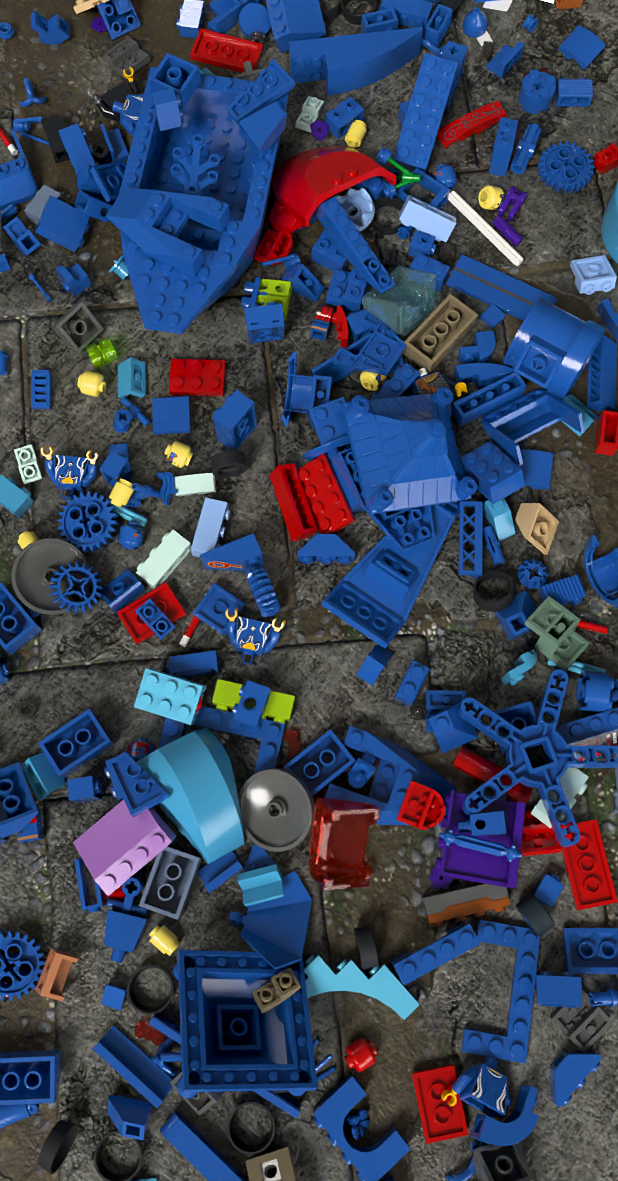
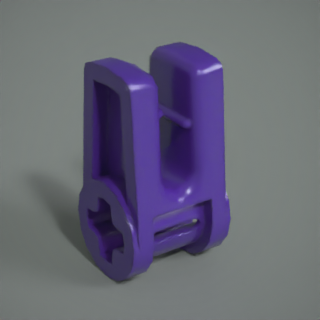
[497,186,528,222]

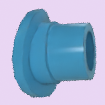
[108,255,129,280]

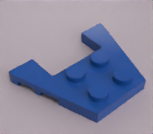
[331,307,406,376]

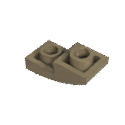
[252,968,301,1014]

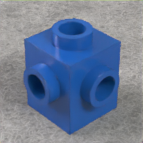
[408,231,437,257]

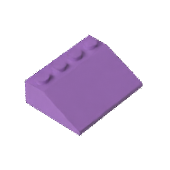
[73,799,176,896]

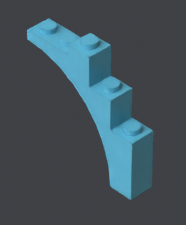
[304,954,420,1020]

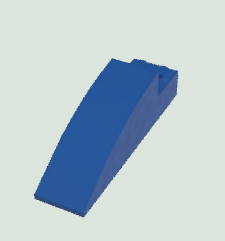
[288,27,423,96]

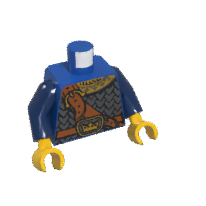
[410,368,467,402]

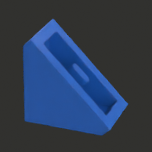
[356,644,394,686]

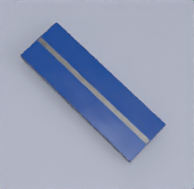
[446,254,558,321]

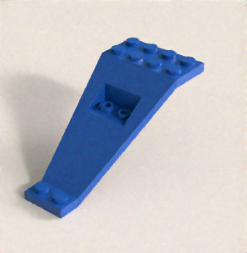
[321,502,459,649]

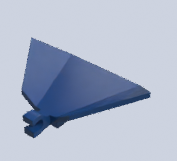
[229,871,312,970]

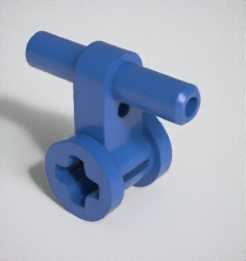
[113,397,150,433]
[125,483,160,508]
[107,876,149,916]

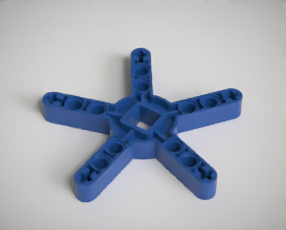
[458,669,618,847]

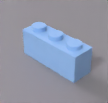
[399,195,456,242]
[191,497,231,557]

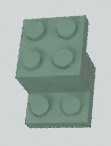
[525,596,590,671]

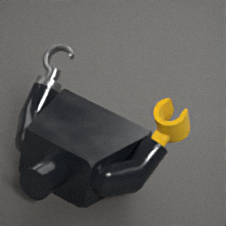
[87,67,141,123]

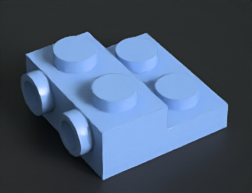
[570,255,617,295]

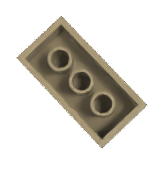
[403,294,478,375]

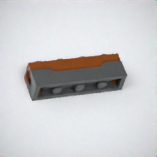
[422,883,511,927]

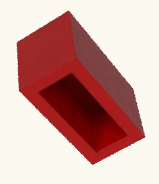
[594,410,618,456]

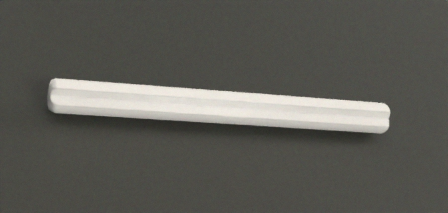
[448,191,524,266]

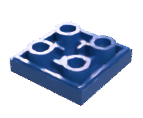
[152,396,190,435]

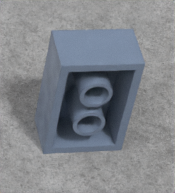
[139,846,202,920]

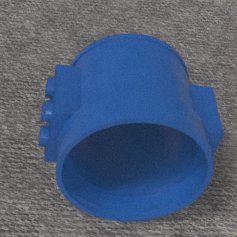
[504,298,606,400]

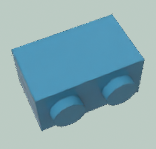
[0,475,34,519]

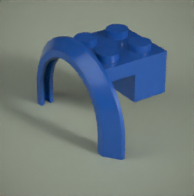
[281,351,332,428]
[301,397,350,461]
[584,535,618,608]

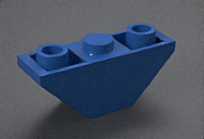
[297,534,355,564]
[550,1051,602,1108]

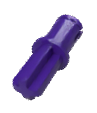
[492,216,523,247]

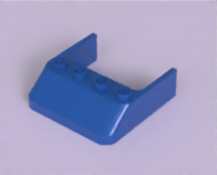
[0,129,39,211]
[481,389,585,465]

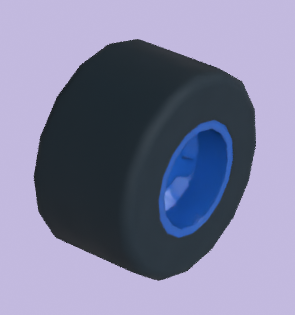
[516,894,555,937]

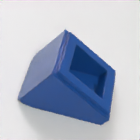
[101,983,127,1011]

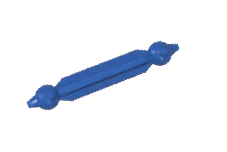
[439,828,523,862]

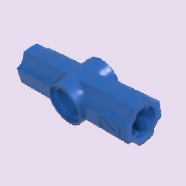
[510,123,542,175]

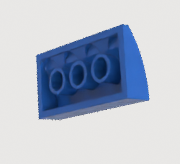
[563,928,618,974]

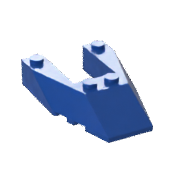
[106,187,230,277]
[323,726,456,826]

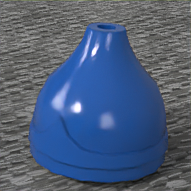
[462,7,488,38]

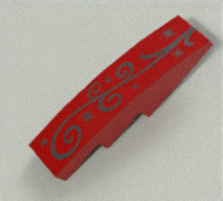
[437,101,507,148]

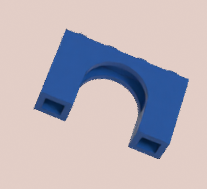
[390,921,480,985]
[313,1072,411,1181]

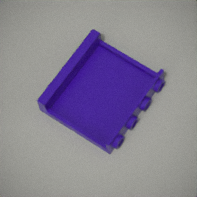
[435,790,526,889]

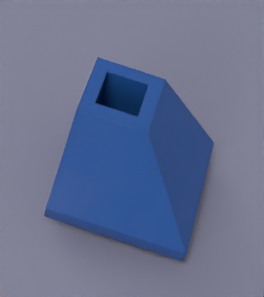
[96,0,141,40]
[494,591,536,641]

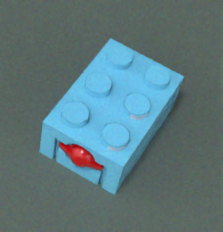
[134,668,207,725]

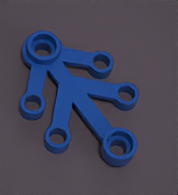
[170,134,220,196]

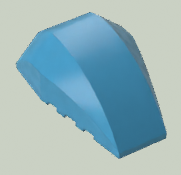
[136,727,244,864]

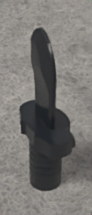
[385,249,400,280]

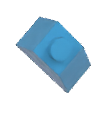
[483,498,516,541]

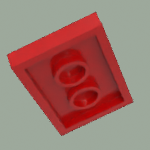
[169,359,226,396]
[116,582,186,645]
[411,1064,469,1144]

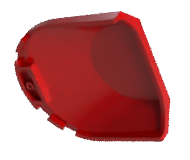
[272,146,396,227]

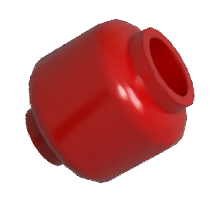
[344,1038,377,1072]

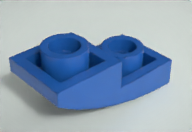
[135,599,175,640]

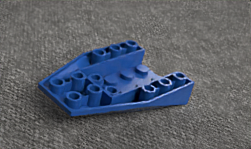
[332,448,435,552]

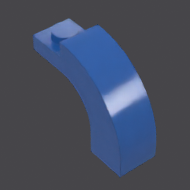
[470,1085,539,1146]

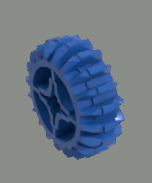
[49,561,103,614]
[245,565,280,617]

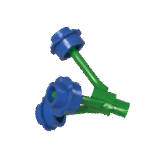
[376,147,421,199]

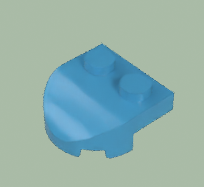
[501,649,537,686]

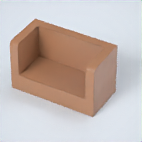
[35,948,79,1001]

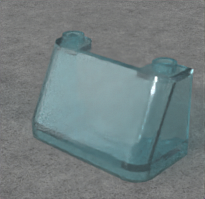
[362,266,437,336]

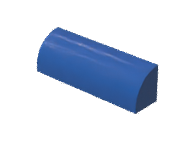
[587,335,617,411]

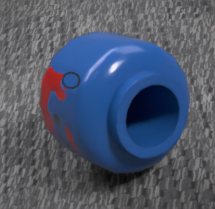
[127,738,154,762]

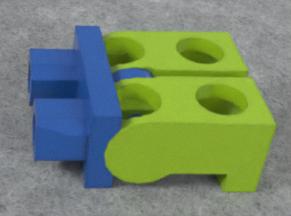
[241,277,292,321]

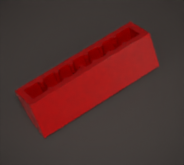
[269,463,318,542]
[451,745,533,803]

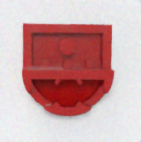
[270,199,303,236]
[254,228,294,265]
[396,780,445,830]
[520,810,562,856]

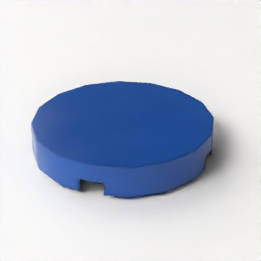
[238,3,271,39]

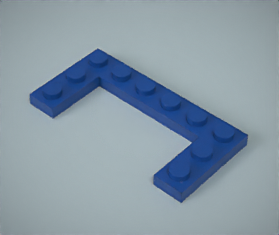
[158,707,285,774]
[461,919,540,1064]

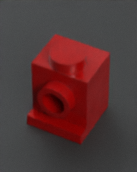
[593,142,618,175]

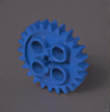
[537,141,595,194]
[57,491,119,553]
[0,929,46,1001]

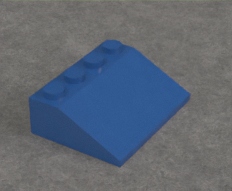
[266,0,327,53]

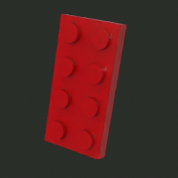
[190,28,263,73]
[297,454,356,534]
[561,819,618,910]

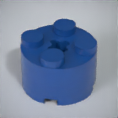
[518,69,556,114]
[576,670,614,712]

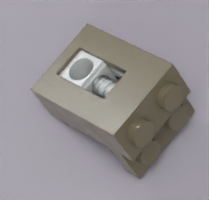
[246,1147,298,1181]

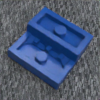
[558,25,606,70]
[513,449,554,489]
[425,690,466,733]

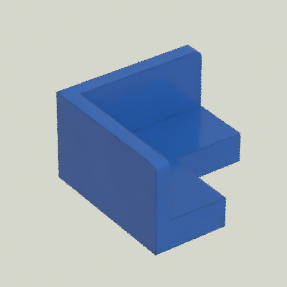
[207,0,242,34]

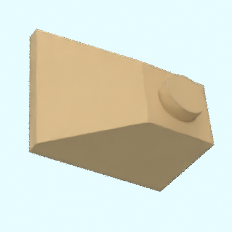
[515,503,559,555]

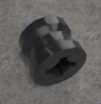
[92,143,111,165]

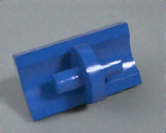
[346,753,376,788]

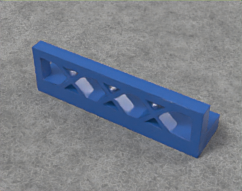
[458,501,483,580]

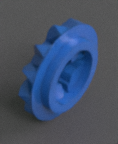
[518,559,549,589]

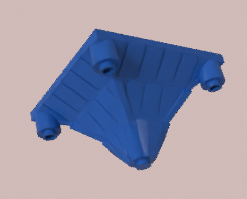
[341,387,477,515]
[173,950,318,1098]

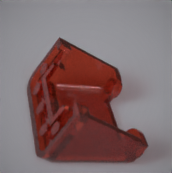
[309,798,380,890]

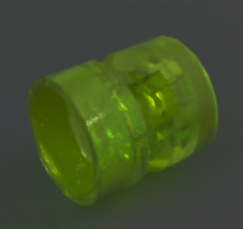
[85,337,119,369]

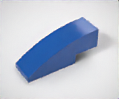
[454,363,515,389]

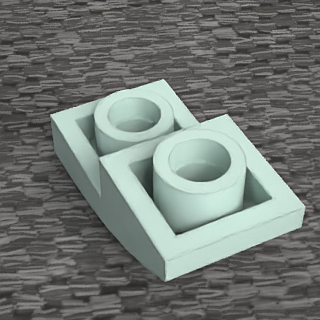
[295,96,324,133]
[14,444,42,484]
[175,473,216,497]

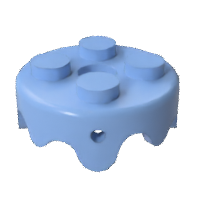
[335,188,375,232]

